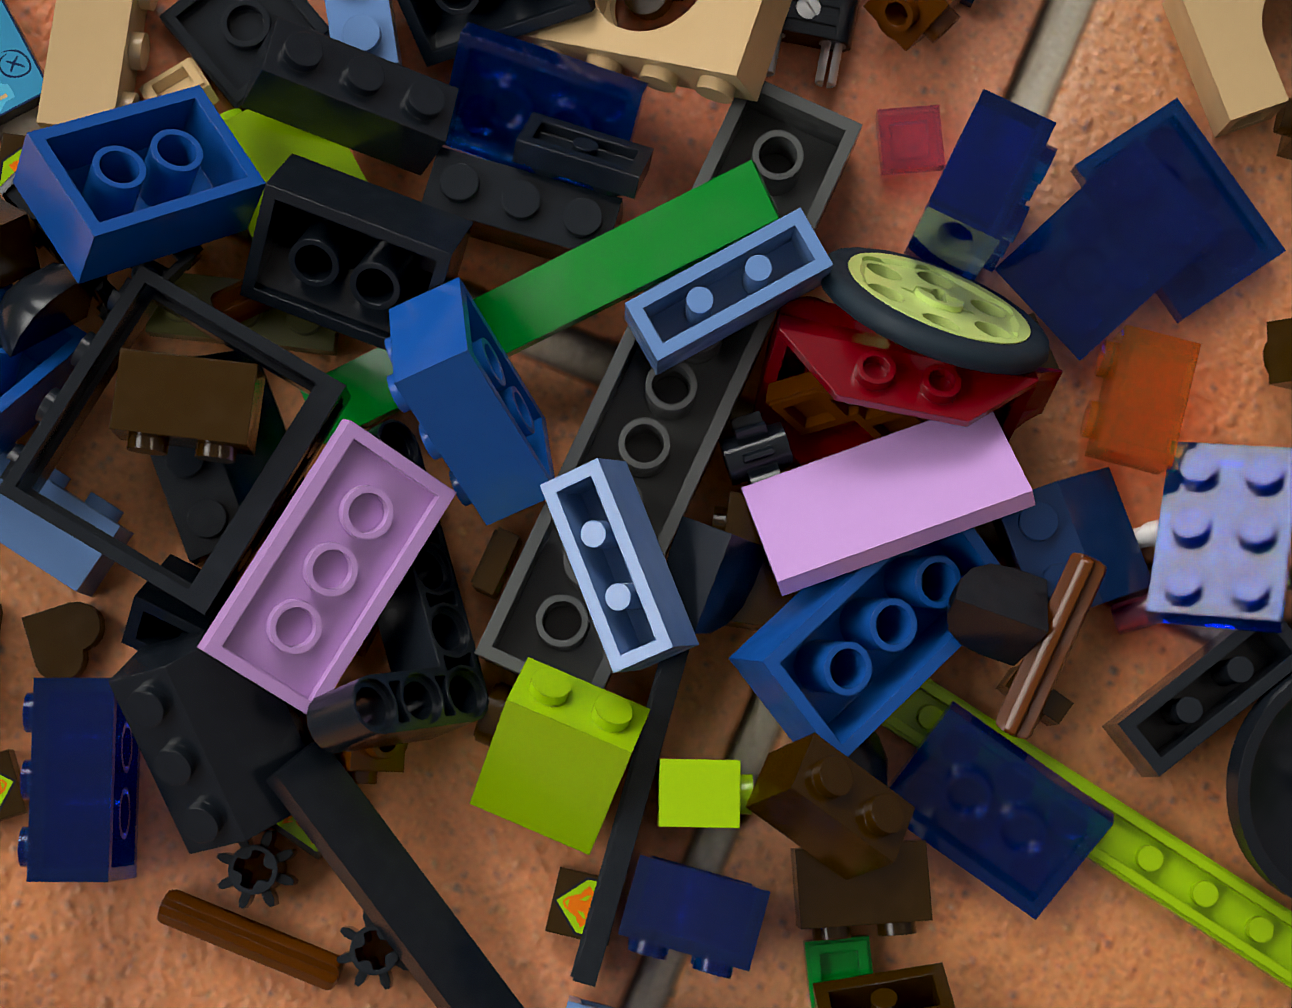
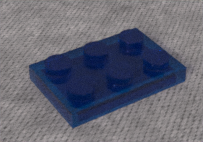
[444,22,648,190]
[1070,98,1286,324]
[995,137,1225,361]
[1146,441,1292,633]
[887,701,1114,920]

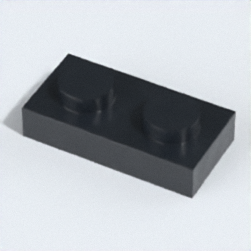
[512,112,654,199]

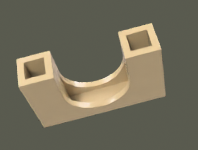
[516,0,792,104]
[1162,0,1289,138]

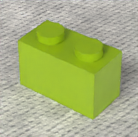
[657,759,753,828]

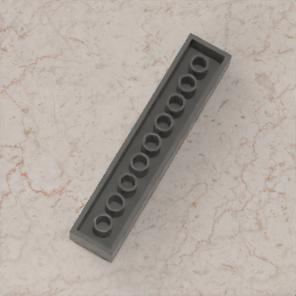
[475,81,863,689]

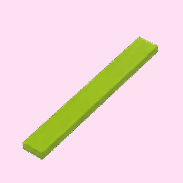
[881,678,1292,990]

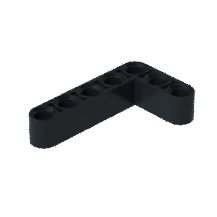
[306,419,489,753]

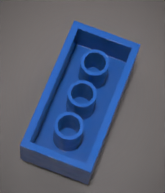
[729,528,1000,757]

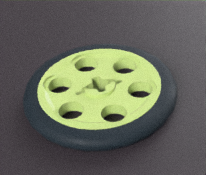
[821,247,1049,375]

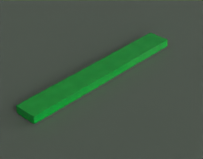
[300,160,781,444]

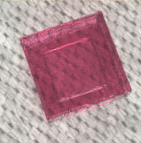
[875,105,945,176]

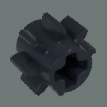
[719,411,794,486]
[217,829,299,909]
[337,910,409,990]

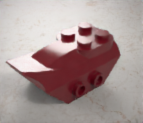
[753,296,1063,467]

